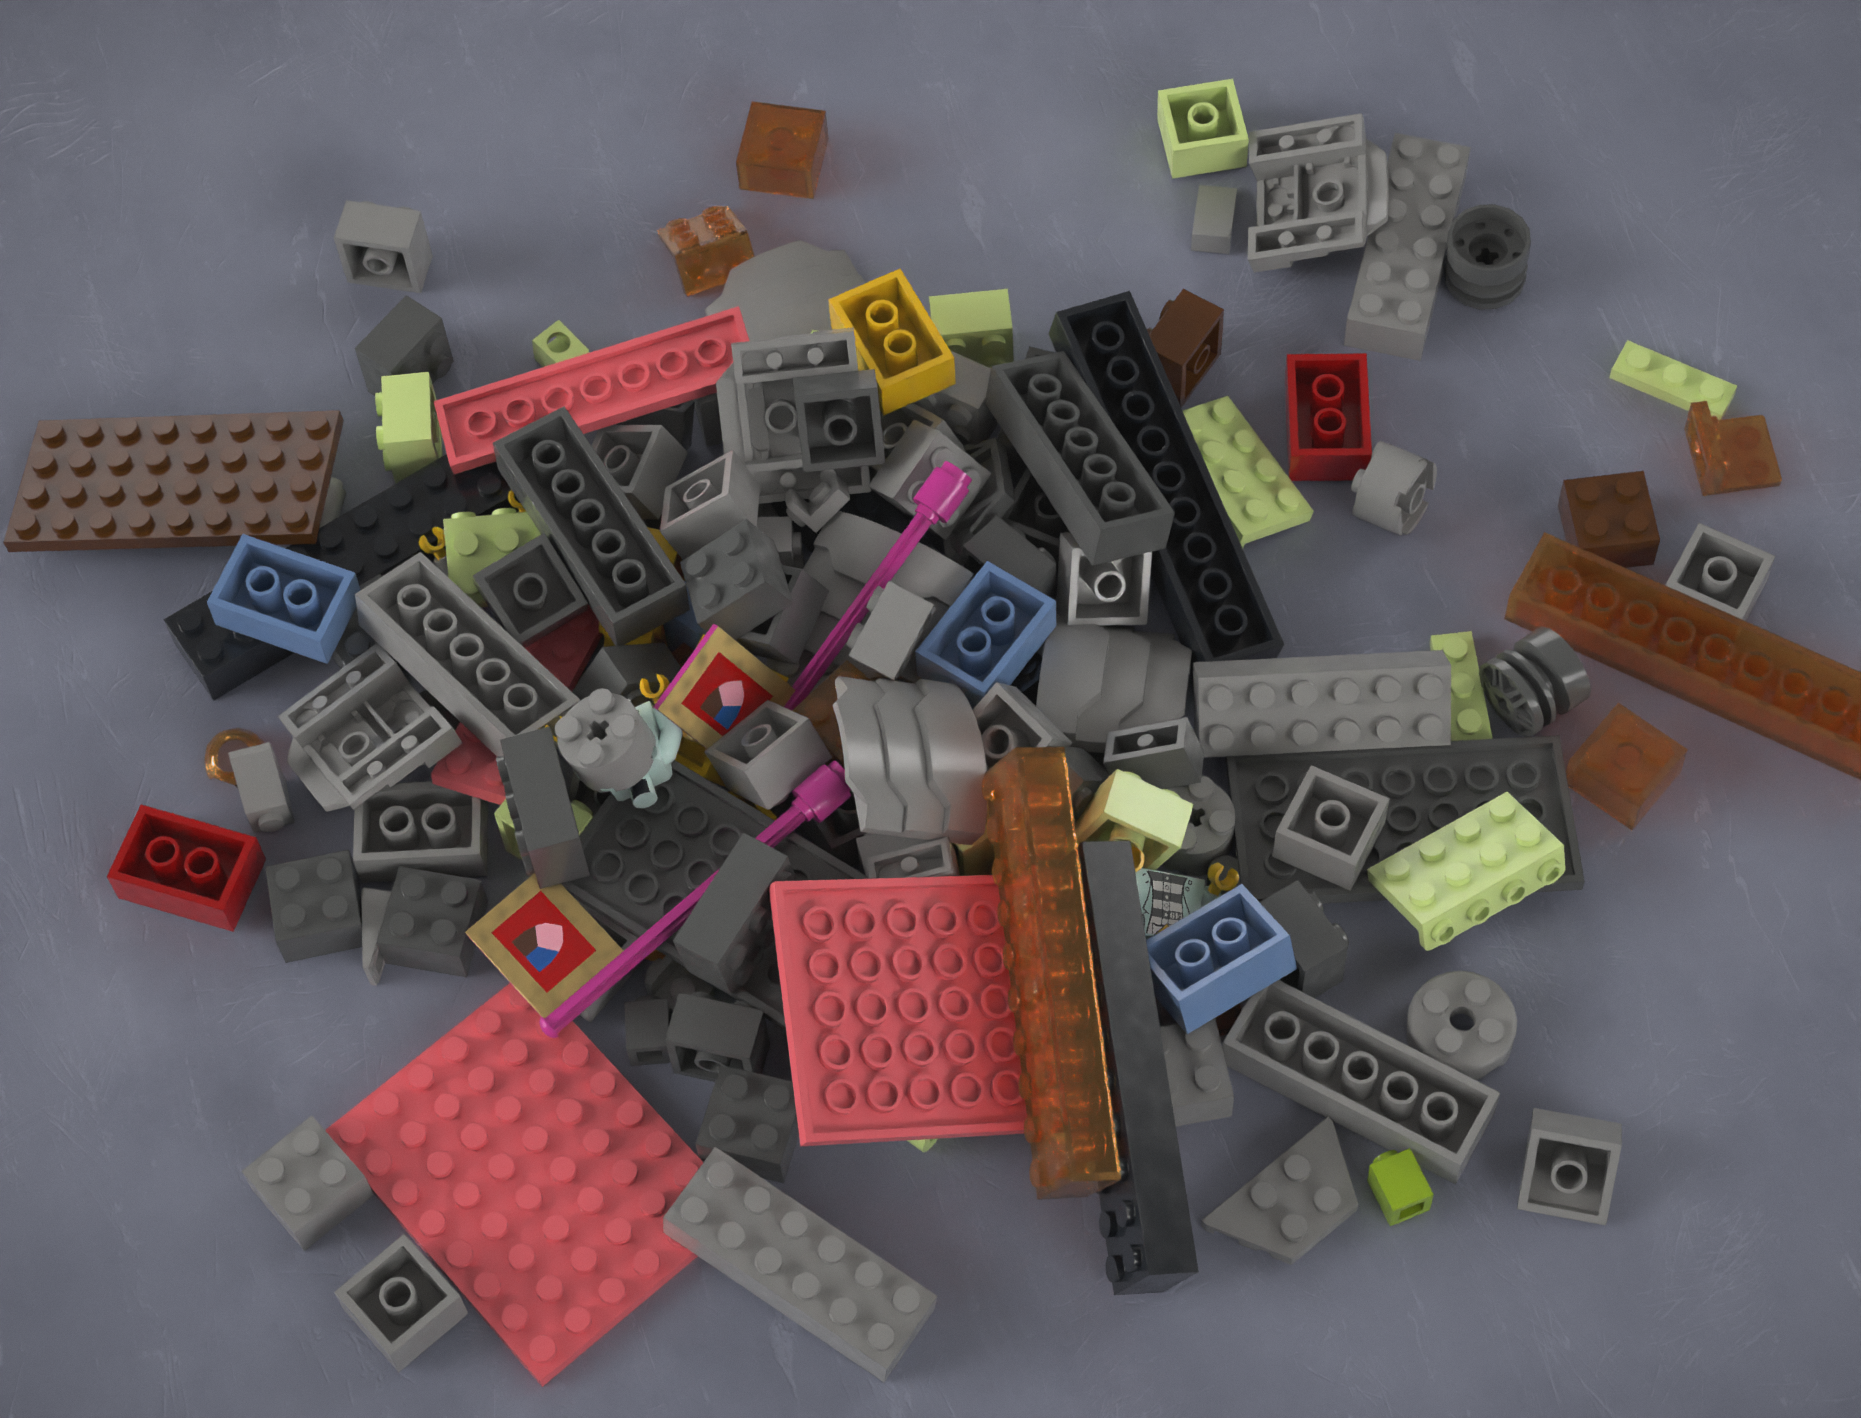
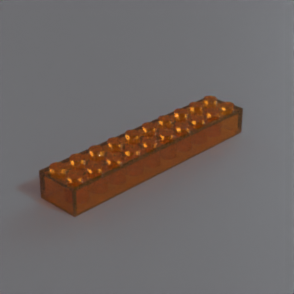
[1504,532,1861,780]
[982,747,1121,1200]

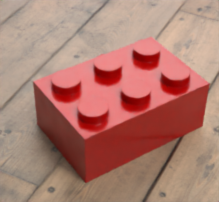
[1284,353,1372,481]
[107,804,266,932]

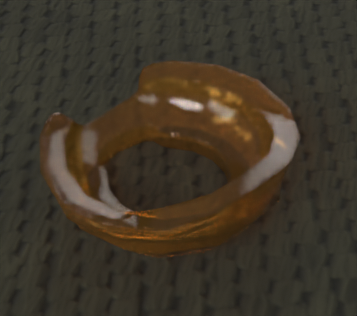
[204,727,265,788]

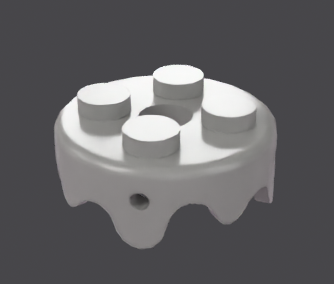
[1407,971,1517,1080]

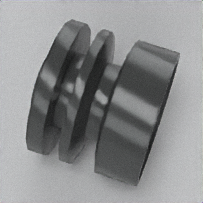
[1444,204,1531,310]
[1479,626,1591,737]

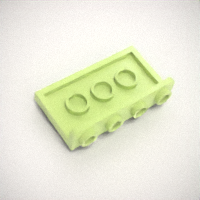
[1182,396,1314,549]
[443,508,541,607]
[1367,792,1565,951]

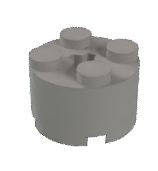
[1351,441,1437,536]
[555,688,656,792]
[1162,776,1235,876]

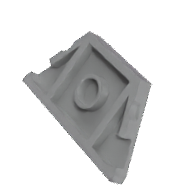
[1201,1116,1358,1265]

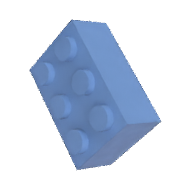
[207,534,361,664]
[915,561,1057,709]
[1146,884,1297,1034]

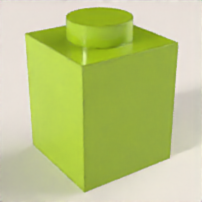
[1367,1148,1434,1226]

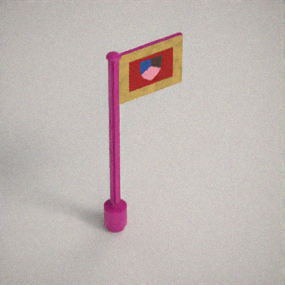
[653,461,972,749]
[465,761,851,1038]

